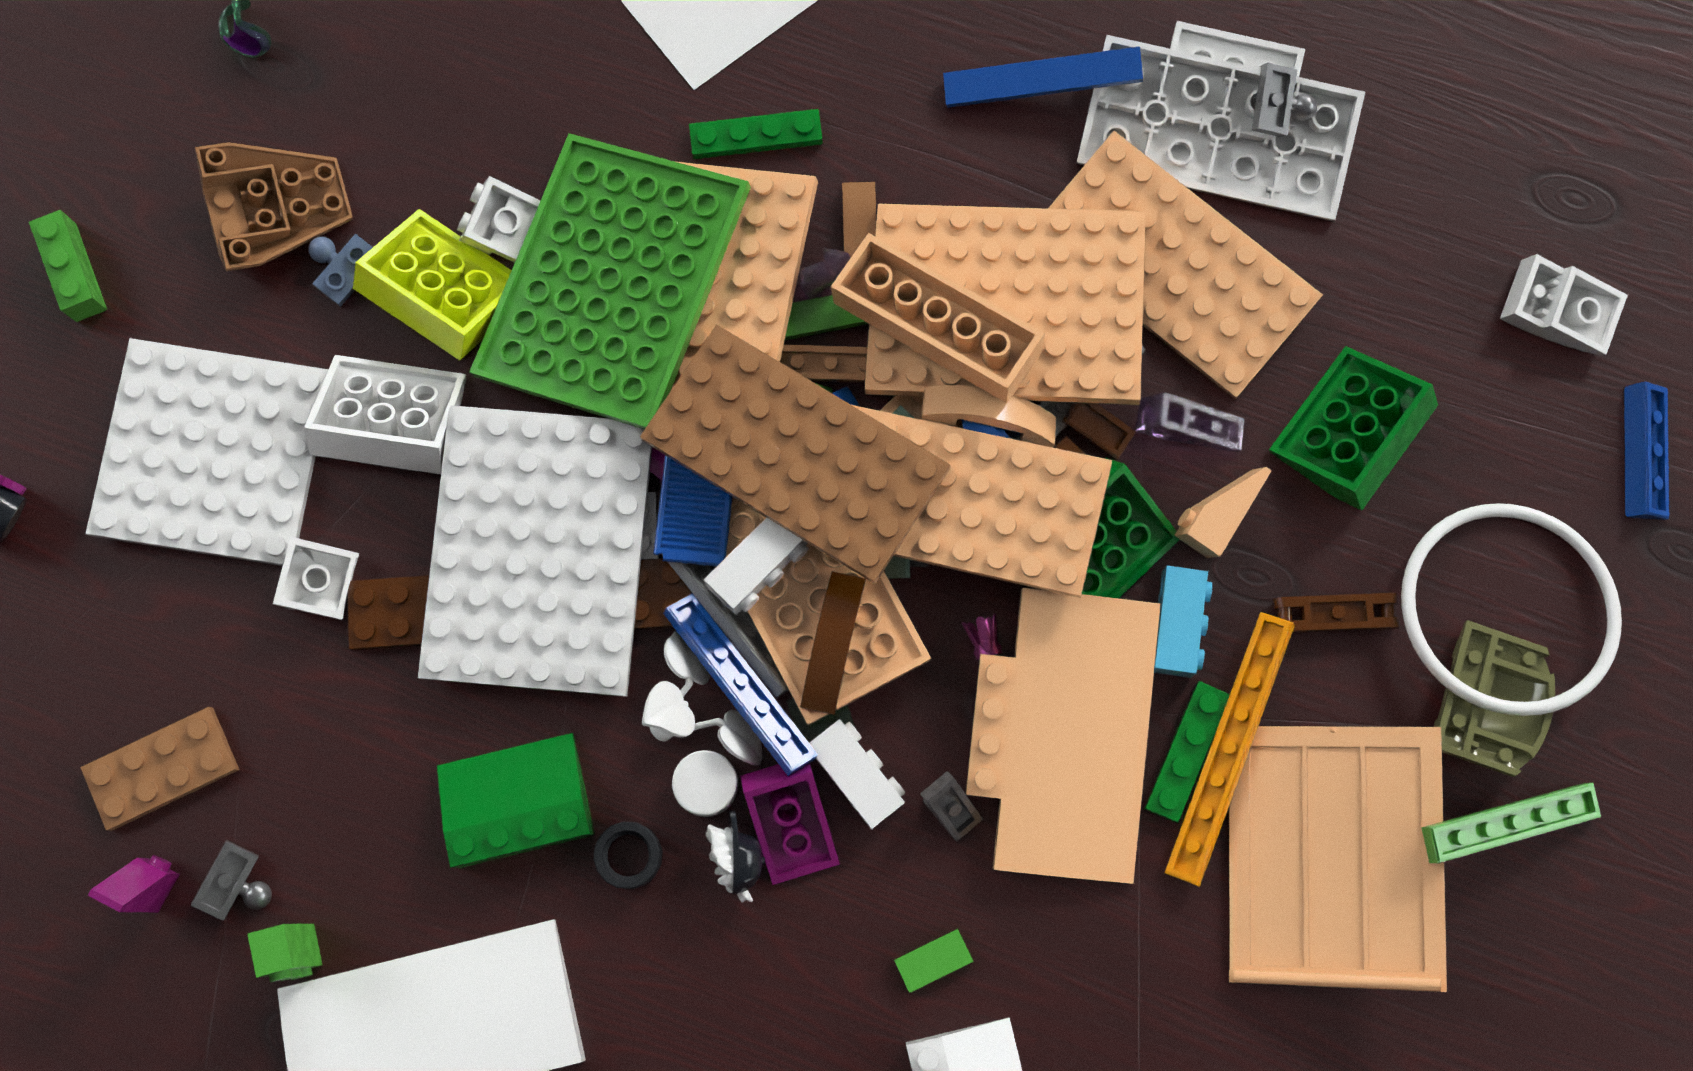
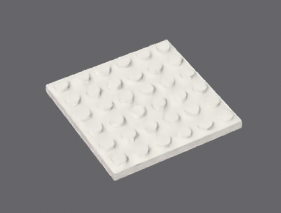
[86,338,329,566]

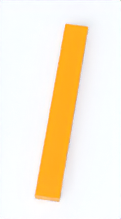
[1164,612,1295,887]

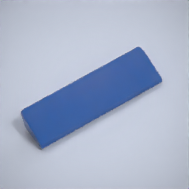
[1624,382,1669,520]

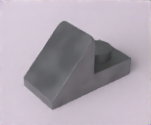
[920,771,983,842]

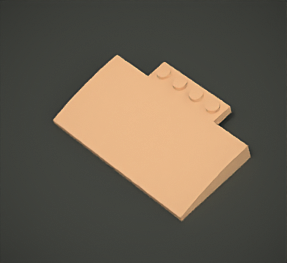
[966,588,1160,884]

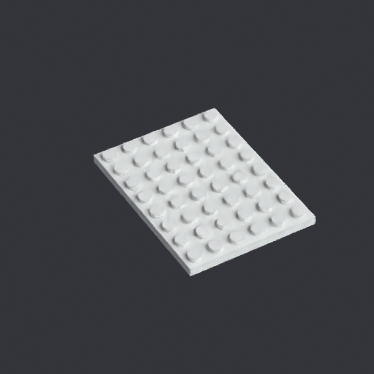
[418,405,652,697]

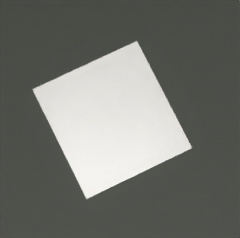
[621,0,818,90]

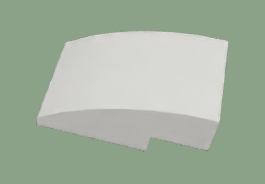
[1500,254,1628,356]

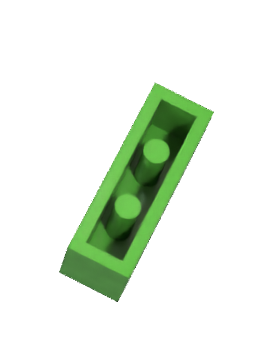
[29,210,107,322]
[247,924,323,982]

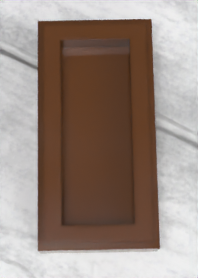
[1062,402,1136,460]

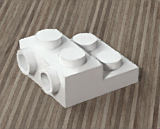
[457,176,540,263]

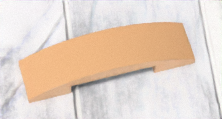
[921,385,1056,448]

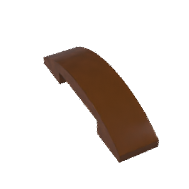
[800,571,866,715]

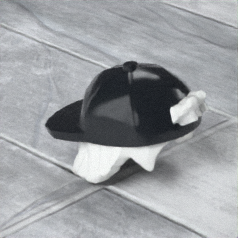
[705,811,765,903]

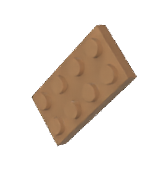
[80,707,239,831]

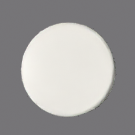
[672,750,738,817]

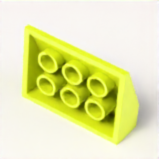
[353,209,512,361]

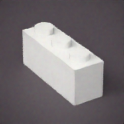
[704,518,809,615]
[809,719,905,829]

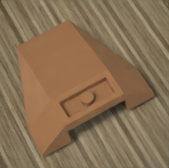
[195,142,353,271]

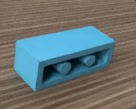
[1154,566,1212,678]

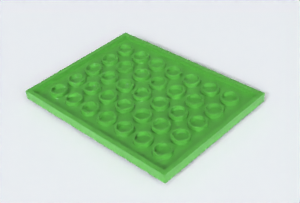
[469,133,751,430]

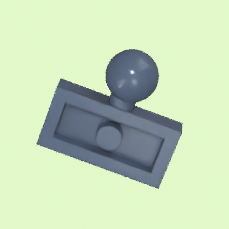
[308,234,373,307]

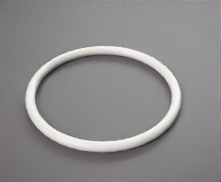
[1401,503,1622,716]

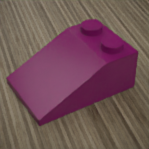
[740,763,840,885]

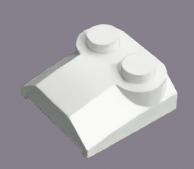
[273,537,359,620]

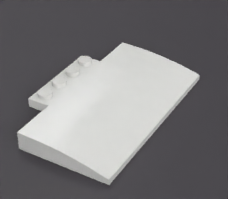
[1076,21,1365,222]
[277,919,586,1071]

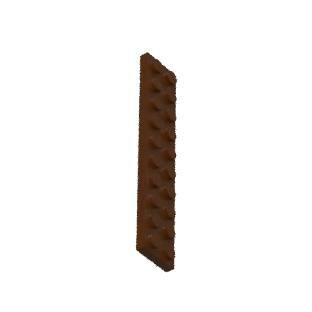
[348,558,692,651]

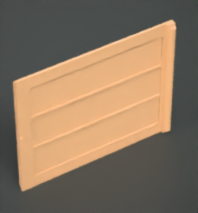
[1229,726,1447,992]

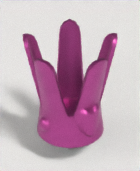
[962,613,1003,661]

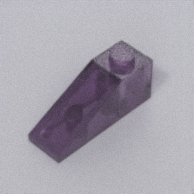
[1135,392,1245,452]

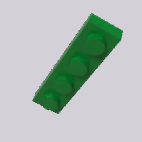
[689,109,823,159]
[1144,681,1230,823]

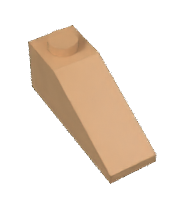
[1174,467,1272,558]

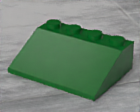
[1269,346,1438,511]
[1082,458,1180,599]
[437,733,595,868]

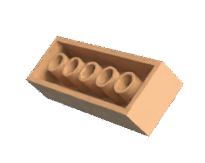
[831,233,1045,403]

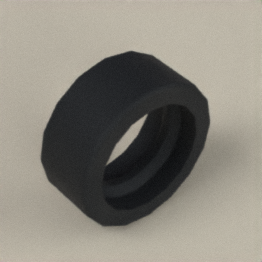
[593,821,663,889]

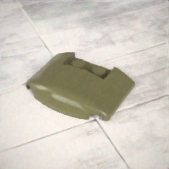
[1434,620,1555,777]

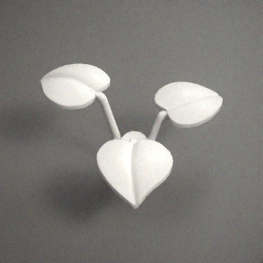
[642,631,762,766]

